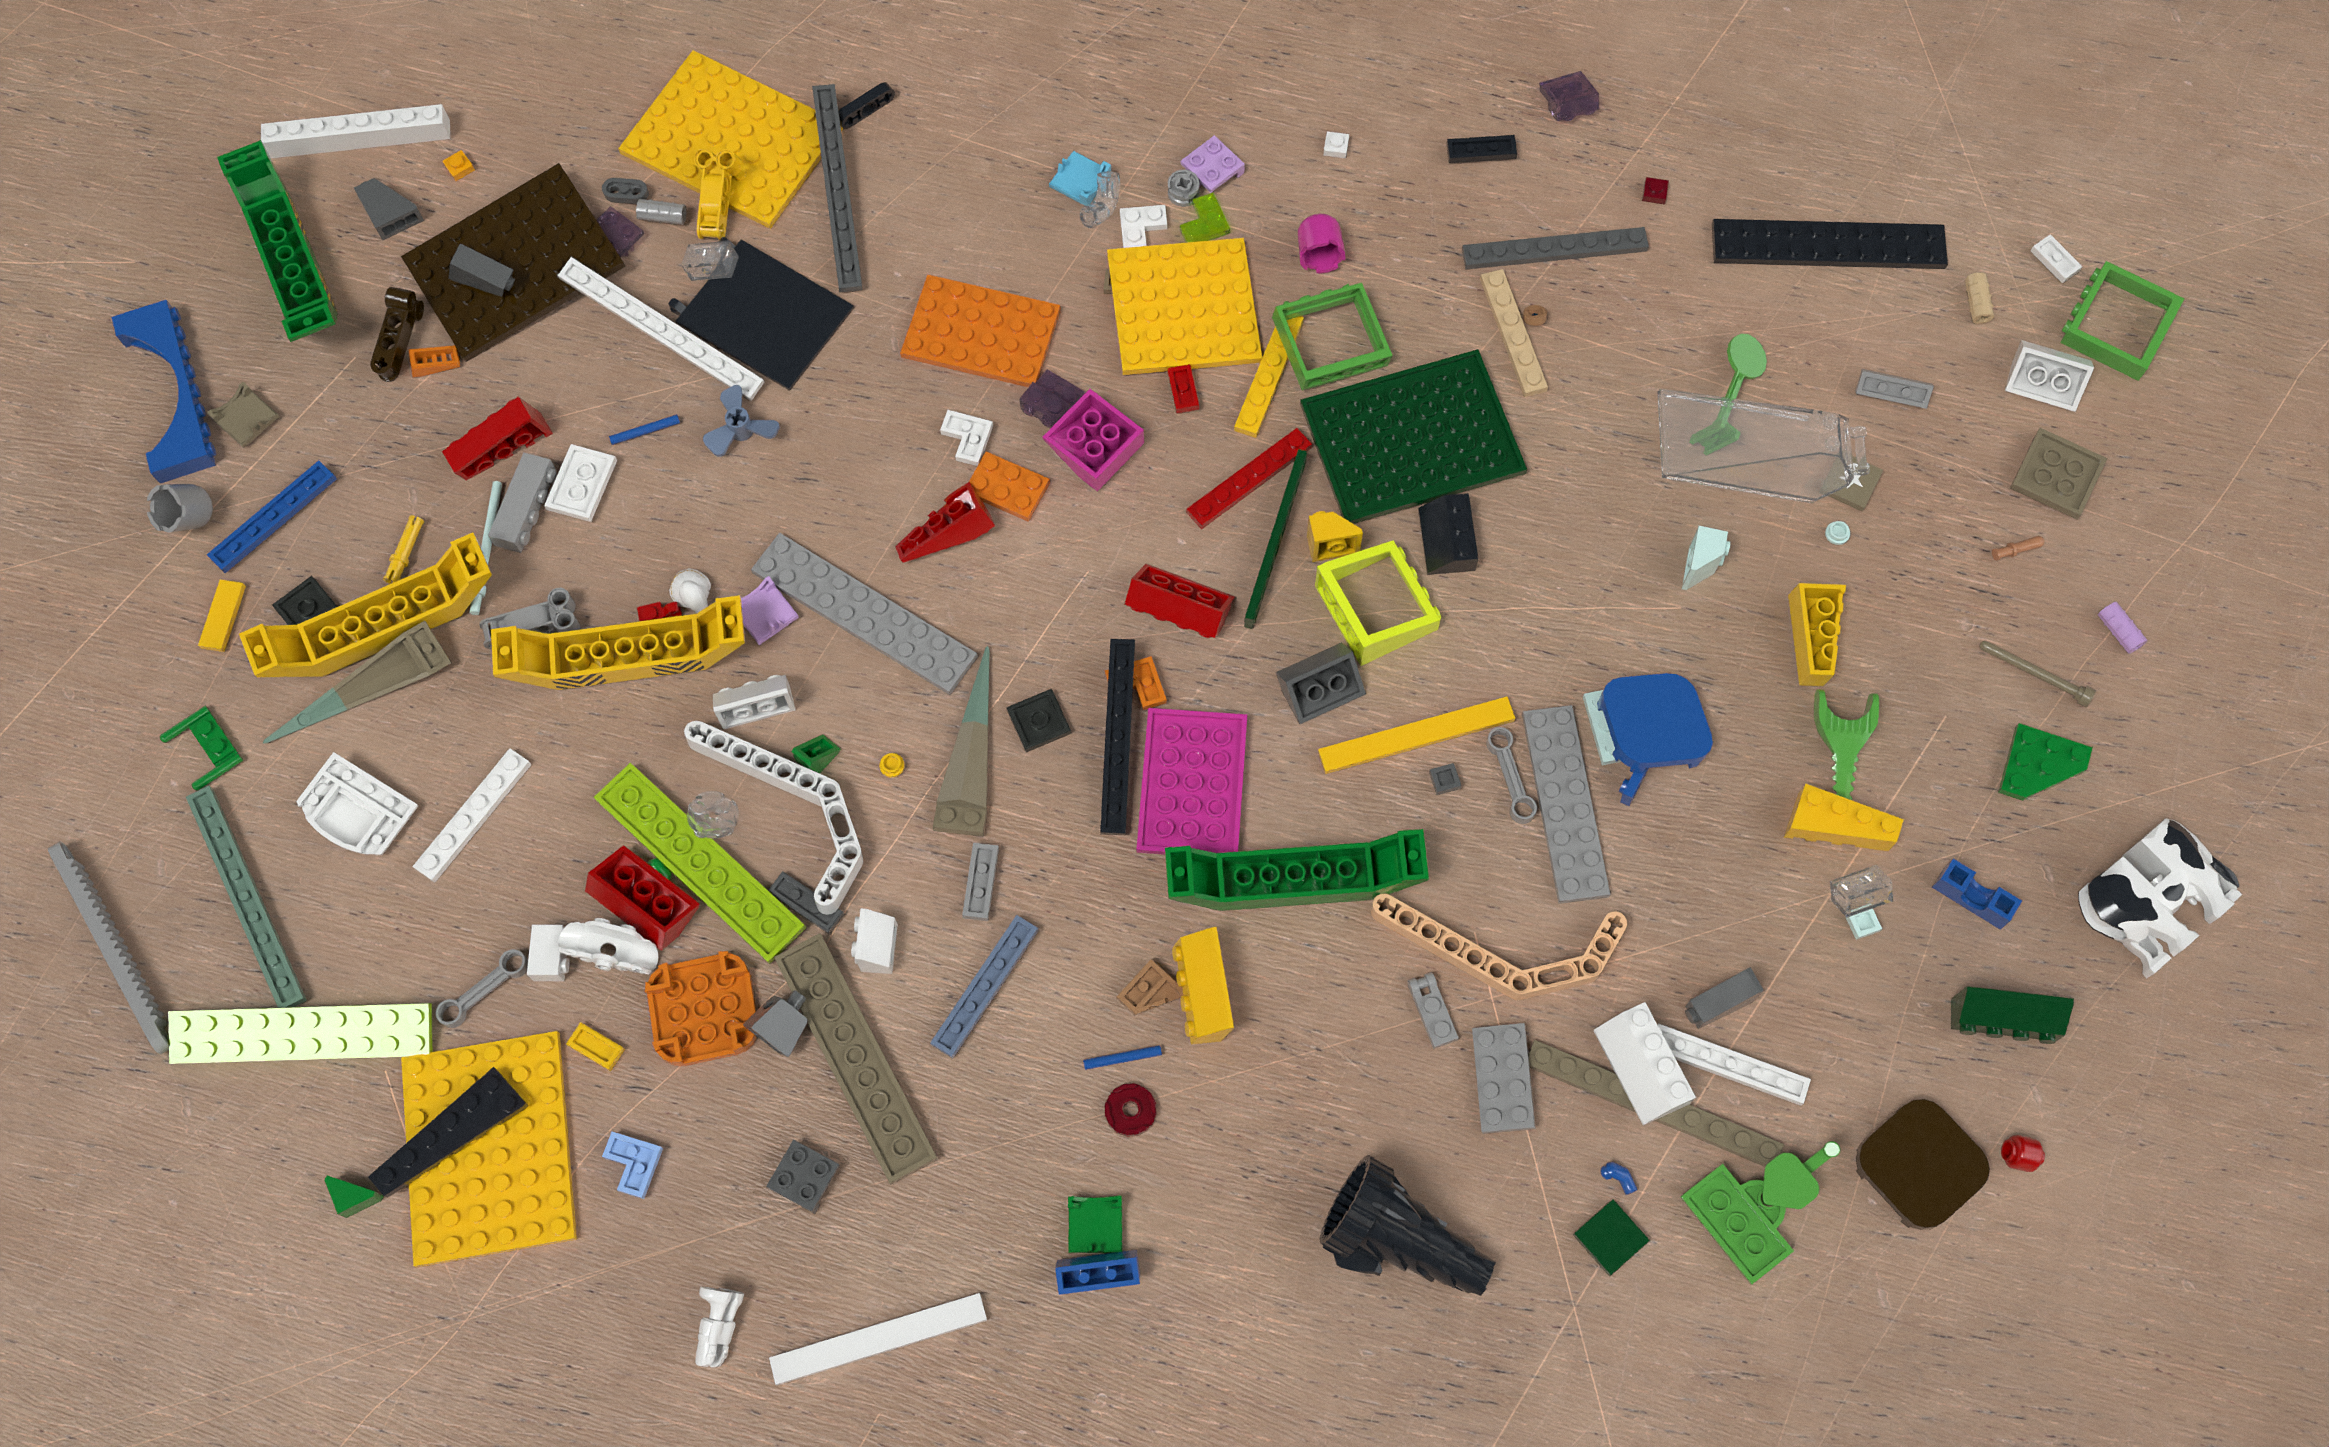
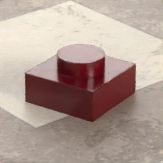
[1642,177,1669,205]

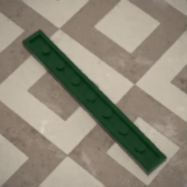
[1244,449,1307,629]

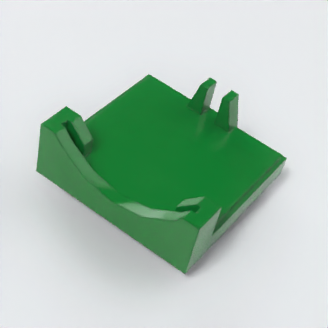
[1068,1196,1122,1253]

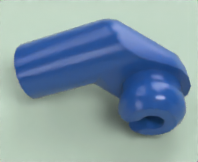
[1600,1162,1638,1195]

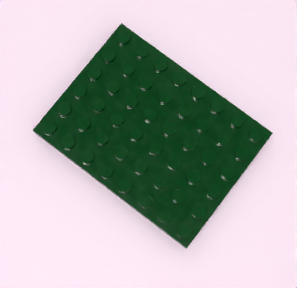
[1300,349,1527,524]

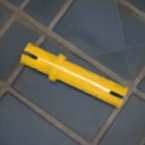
[383,515,424,584]

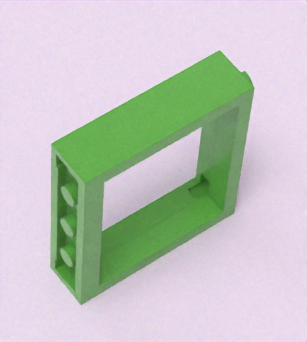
[2060,261,2185,381]
[1272,283,1393,391]

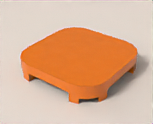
[645,951,757,1066]

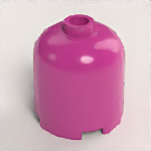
[1298,213,1345,274]

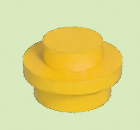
[879,753,905,778]

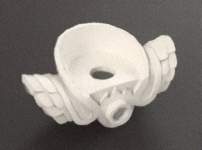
[558,918,658,975]

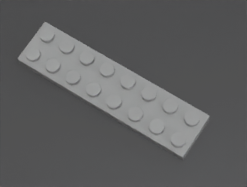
[1522,705,1610,904]

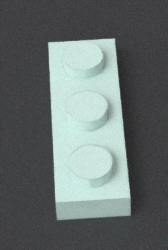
[1583,690,1621,766]

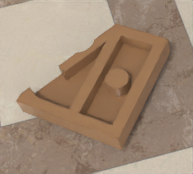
[1116,959,1183,1016]

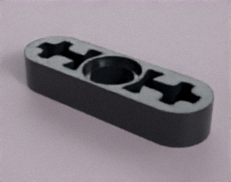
[838,82,895,129]

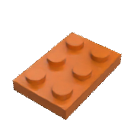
[969,452,1050,522]

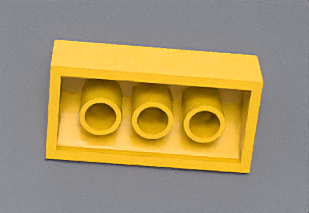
[1172,927,1234,1045]

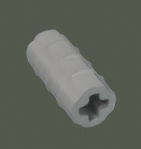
[636,199,686,225]

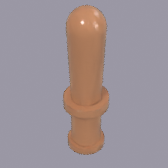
[1992,536,2044,561]

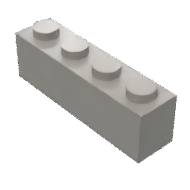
[488,452,556,553]

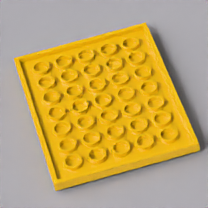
[618,50,843,229]
[401,1031,577,1268]

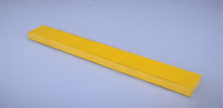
[1318,696,1516,774]

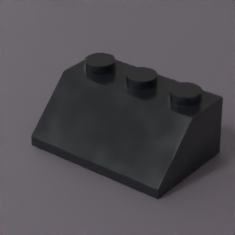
[1418,493,1478,575]

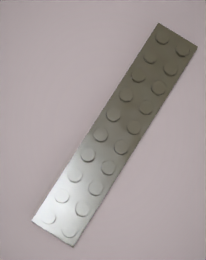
[774,933,938,1185]

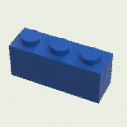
[1055,1250,1141,1295]

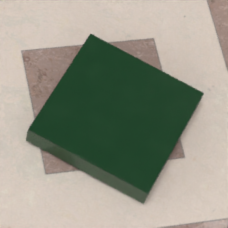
[1573,1199,1650,1277]

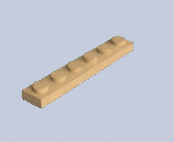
[1480,269,1548,397]

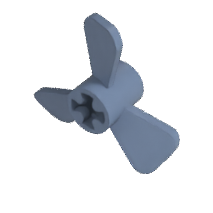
[703,385,780,457]

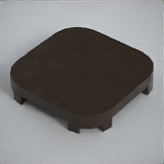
[1856,1099,1990,1230]

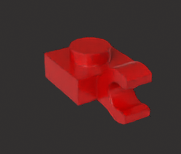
[637,602,682,621]

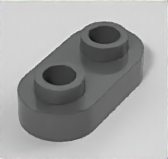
[602,178,649,204]

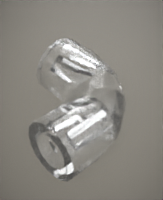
[1080,171,1120,228]

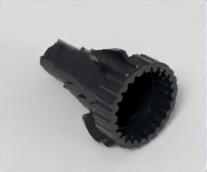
[1319,1155,1496,1296]

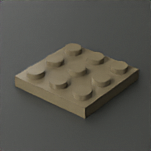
[2010,428,2108,520]

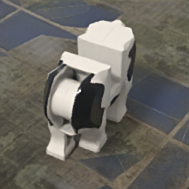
[2078,818,2242,979]

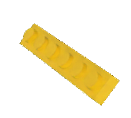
[1234,316,1304,438]

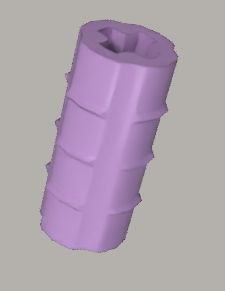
[2098,602,2148,654]

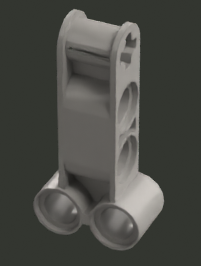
[479,587,580,649]

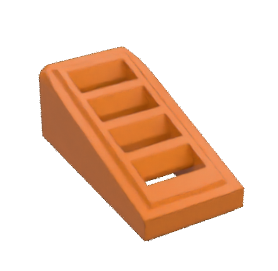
[408,345,460,378]

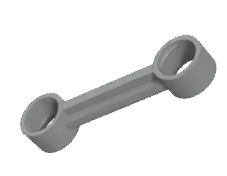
[1486,727,1537,824]
[436,949,528,1028]

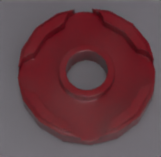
[1104,1083,1157,1137]

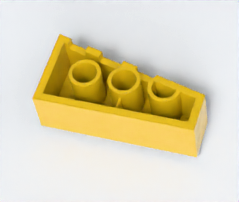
[1788,583,1846,686]
[1783,783,1904,851]

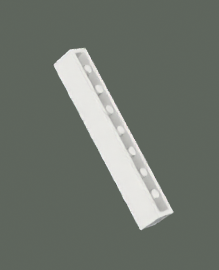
[261,104,450,158]

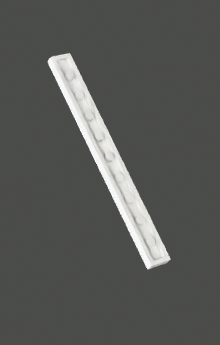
[558,257,765,401]

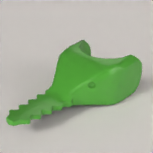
[1813,689,1879,800]

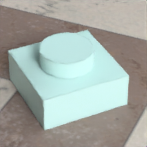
[1845,906,1882,940]

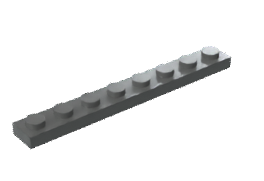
[1462,227,1649,270]

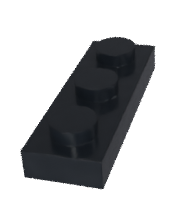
[1446,135,1517,163]

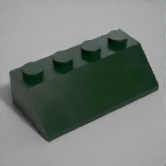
[1951,986,2074,1044]

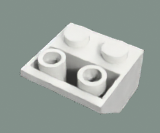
[851,908,898,974]

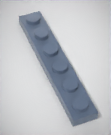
[930,915,1039,1059]

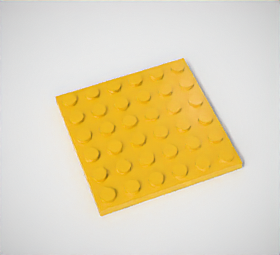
[1107,238,1262,375]

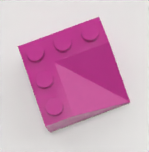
[1042,389,1144,492]

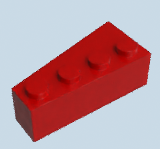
[442,396,553,481]

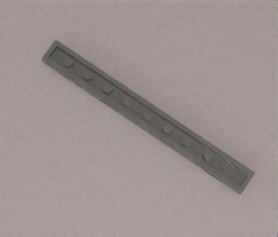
[812,84,862,293]

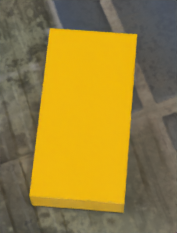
[566,1022,625,1072]

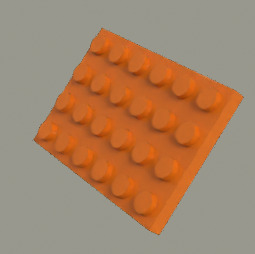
[900,275,1061,389]

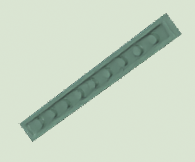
[186,785,307,1007]

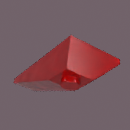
[895,482,995,563]

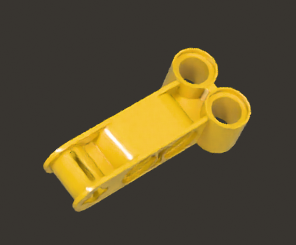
[694,148,743,240]

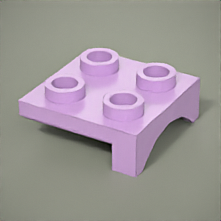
[1181,135,1245,193]
[741,576,799,645]

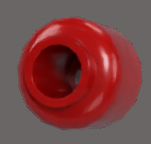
[2001,1135,2045,1172]

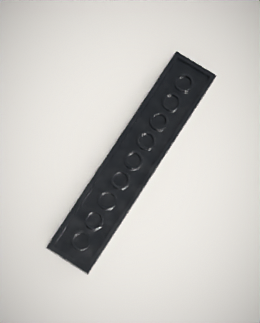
[1712,219,1948,269]

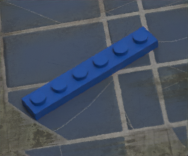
[207,460,337,573]

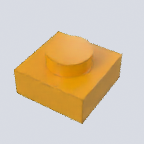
[442,150,475,181]

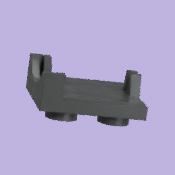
[766,1139,840,1215]

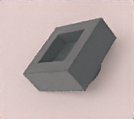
[1429,763,1461,795]

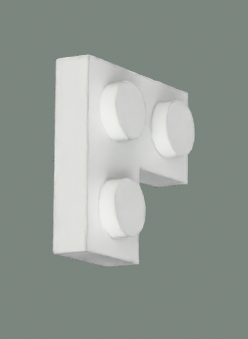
[1120,205,1167,248]
[940,410,993,466]

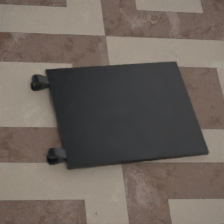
[668,237,854,391]

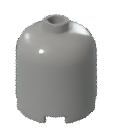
[147,484,213,533]

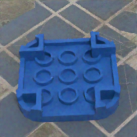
[1597,673,1713,773]

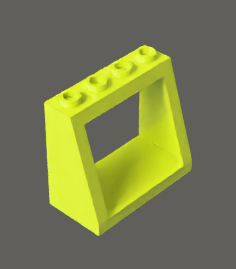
[1315,540,1441,666]

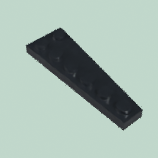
[368,1067,529,1198]

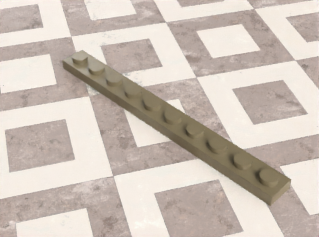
[1528,1040,1784,1167]

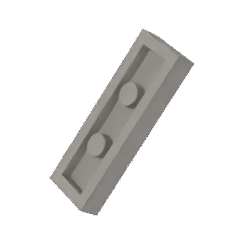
[1855,369,1934,409]
[962,843,999,921]

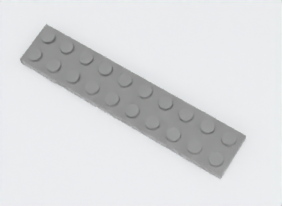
[751,533,978,695]

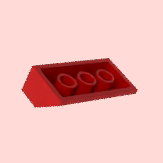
[1124,563,1235,638]
[585,845,700,951]

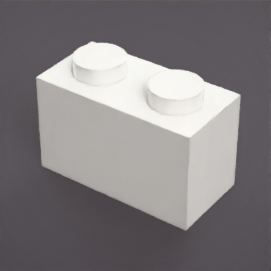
[527,925,570,981]

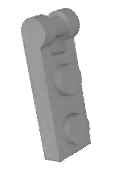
[1407,972,1459,1049]

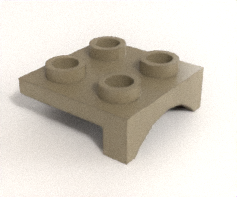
[207,382,280,448]

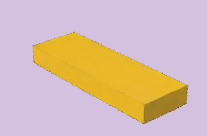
[198,579,246,652]

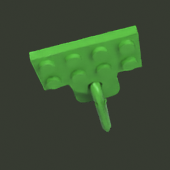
[1680,1141,1840,1285]

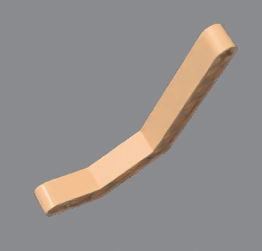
[1371,894,1627,1000]

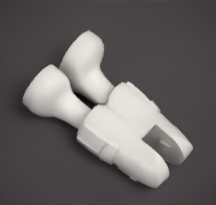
[695,1286,744,1367]

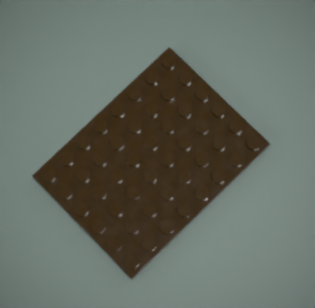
[401,163,626,362]

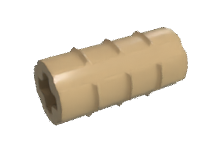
[1965,273,1994,324]

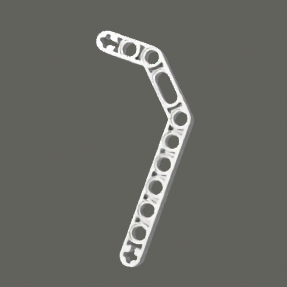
[684,721,863,915]

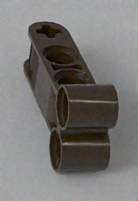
[370,287,424,382]

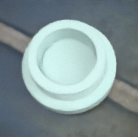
[1825,521,1850,545]

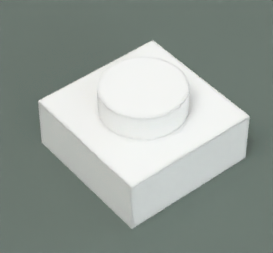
[1323,131,1349,158]

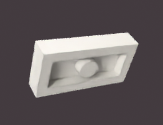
[2031,234,2082,283]

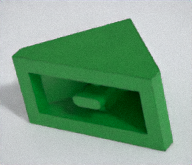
[791,734,841,774]
[324,1175,384,1218]

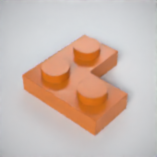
[1104,656,1167,710]

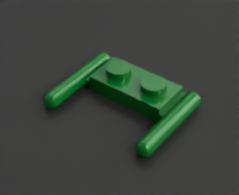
[160,705,244,791]

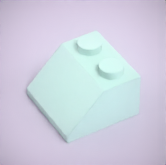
[1682,526,1730,590]

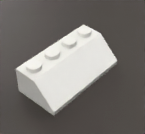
[1593,1002,1696,1125]

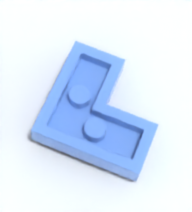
[602,1132,663,1199]

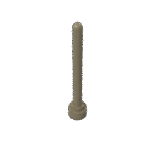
[1980,641,2096,708]

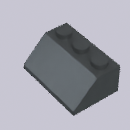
[1276,642,1366,724]

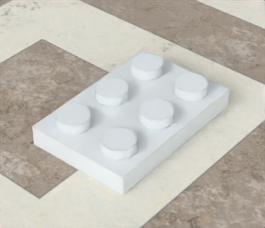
[544,444,617,522]

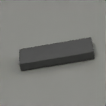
[768,871,845,935]

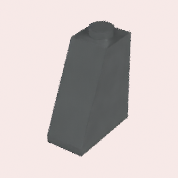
[354,178,424,240]
[449,244,515,297]
[1685,967,1764,1029]

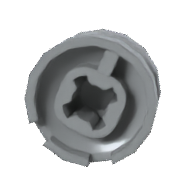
[1168,170,1199,207]

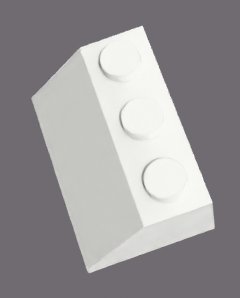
[2005,340,2094,412]
[713,675,796,729]

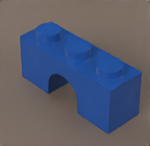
[1932,859,2022,930]

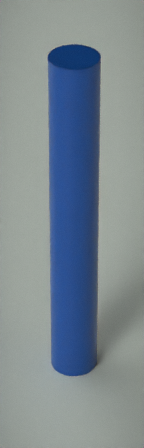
[609,414,680,445]
[1083,1045,1162,1070]

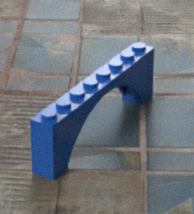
[111,300,217,484]

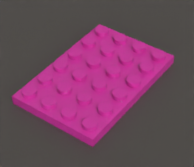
[1136,708,1247,855]

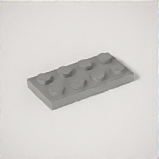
[1472,1023,1536,1134]

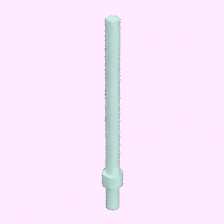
[469,481,502,615]

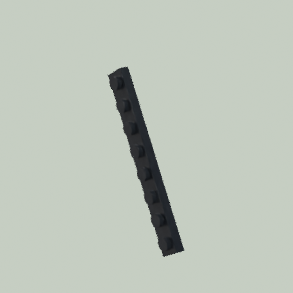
[1100,639,1135,836]

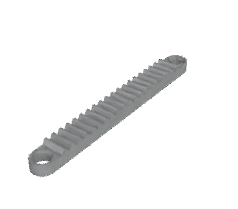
[48,841,170,1054]

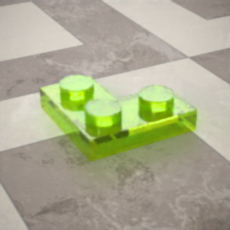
[1180,192,1230,243]

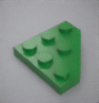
[1998,723,2093,801]

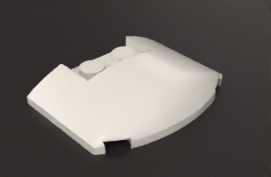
[296,752,418,855]

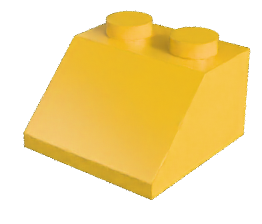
[1307,511,1363,562]

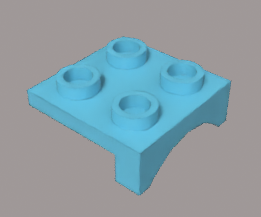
[1049,151,1112,207]

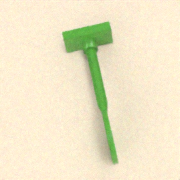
[1689,334,1767,456]

